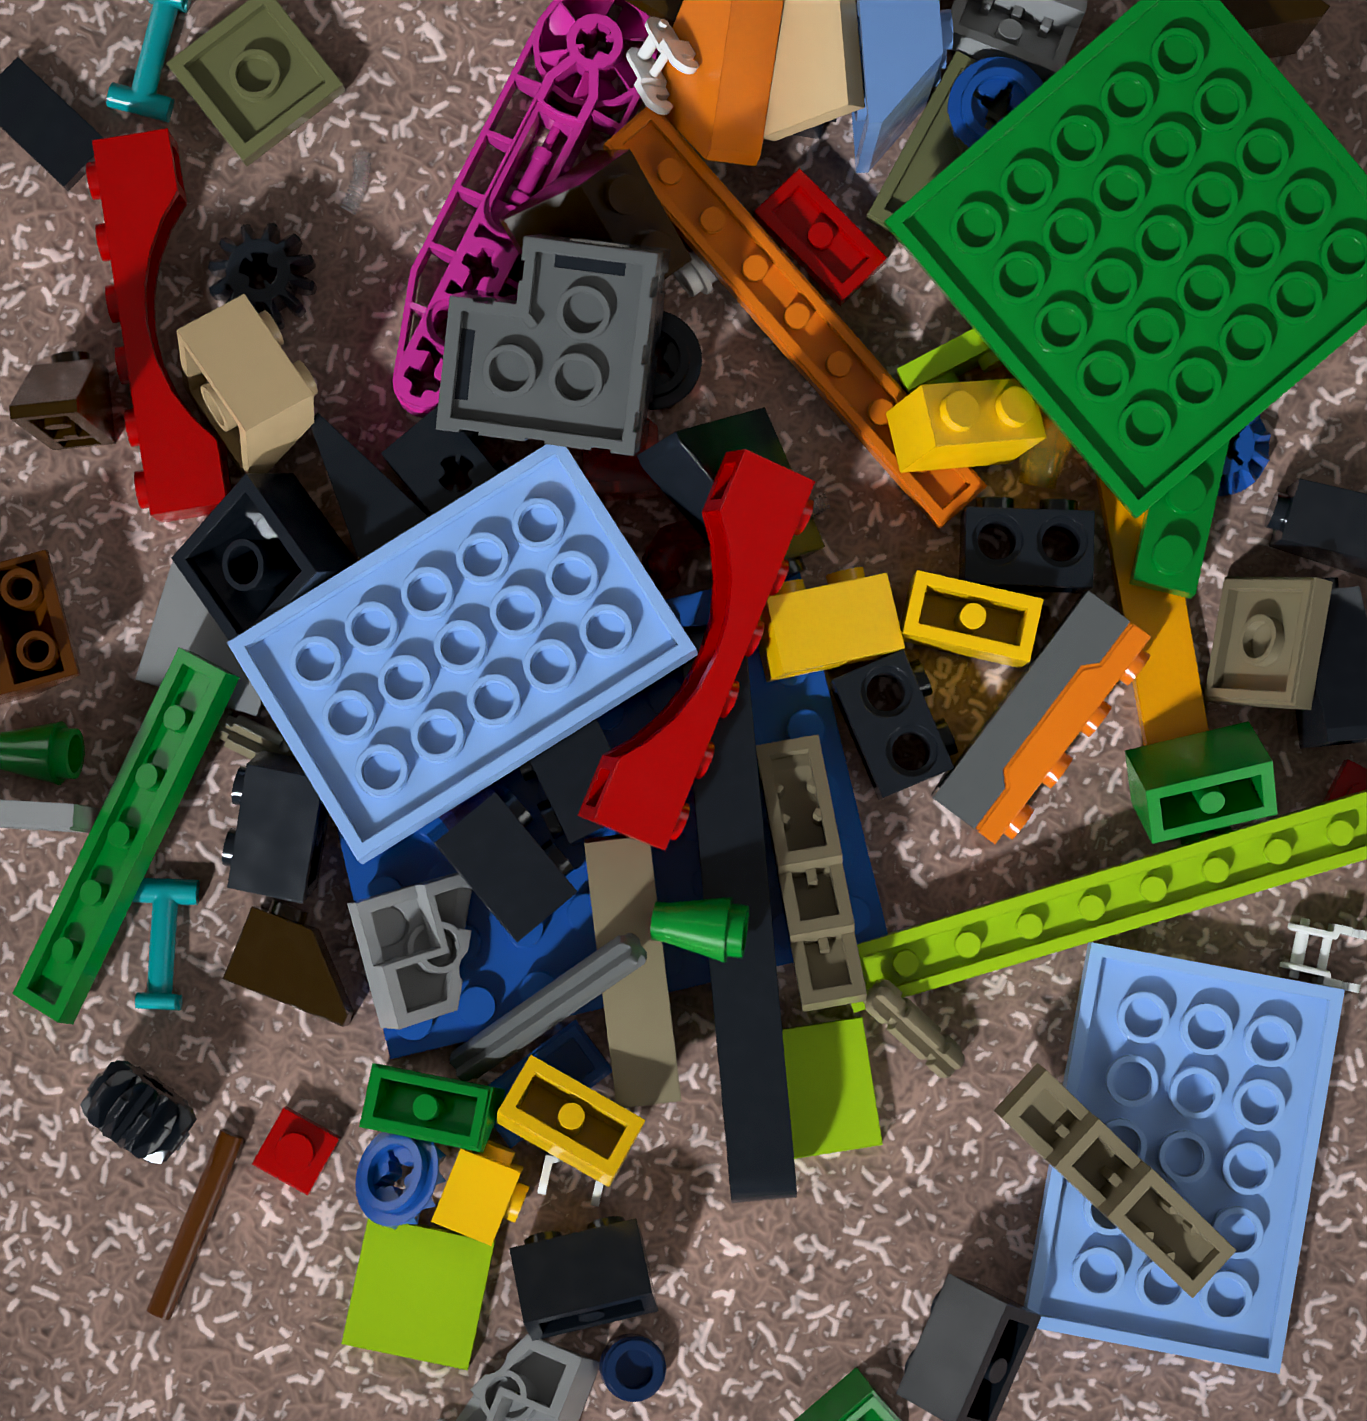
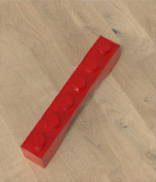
[86,128,232,523]
[577,449,815,850]

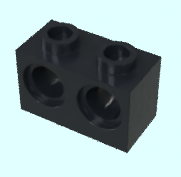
[959,497,1095,594]
[829,649,958,800]

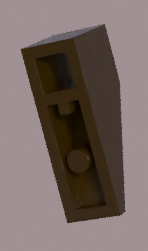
[9,351,116,450]

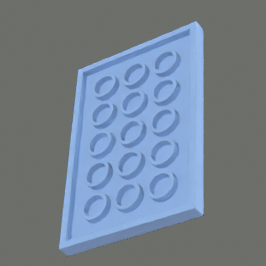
[227,444,698,864]
[1024,942,1345,1374]

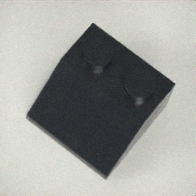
[171,473,357,641]

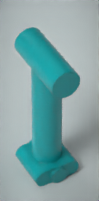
[106,0,191,123]
[133,877,200,1011]

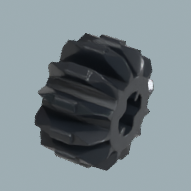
[208,223,317,330]
[80,1060,197,1164]

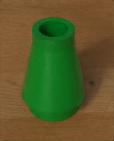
[0,721,85,785]
[650,897,749,963]

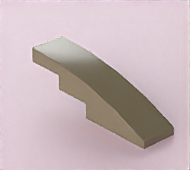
[756,734,867,1012]
[584,834,682,1108]
[994,1063,1237,1298]

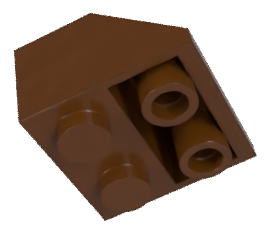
[0,549,81,705]

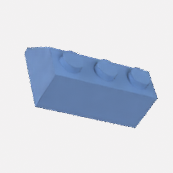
[851,0,953,173]

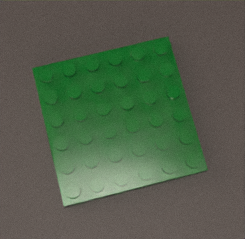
[884,0,1367,518]

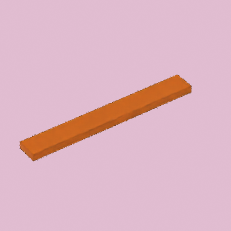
[603,106,987,529]

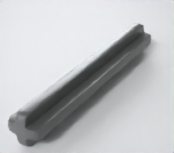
[449,933,647,1081]

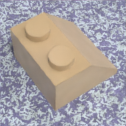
[177,294,318,476]

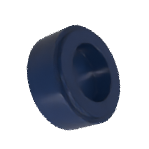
[599,1333,666,1402]

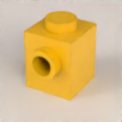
[431,1140,529,1246]

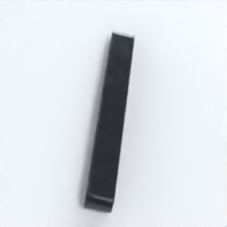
[682,624,797,1204]

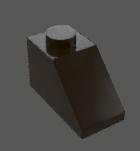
[222,899,354,1027]

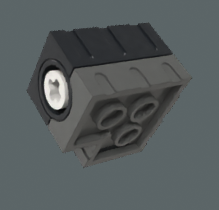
[436,233,671,456]

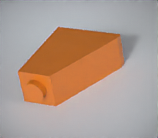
[661,0,784,166]

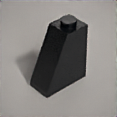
[637,407,825,580]
[1265,478,1367,578]
[1295,577,1367,749]

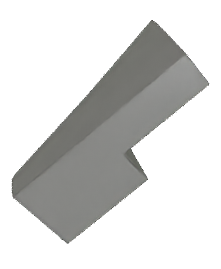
[347,872,472,1029]
[438,1334,599,1421]

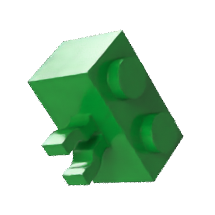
[1125,721,1278,845]

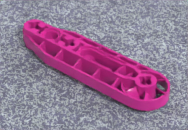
[392,0,658,418]

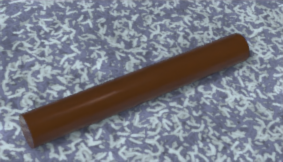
[146,1129,244,1320]

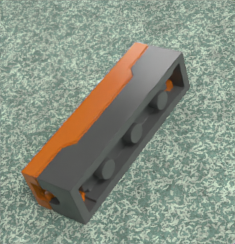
[931,590,1151,844]

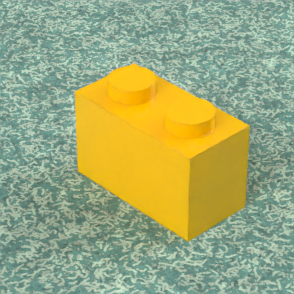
[886,378,1047,473]
[758,567,905,682]
[900,570,1044,668]
[497,1055,645,1187]

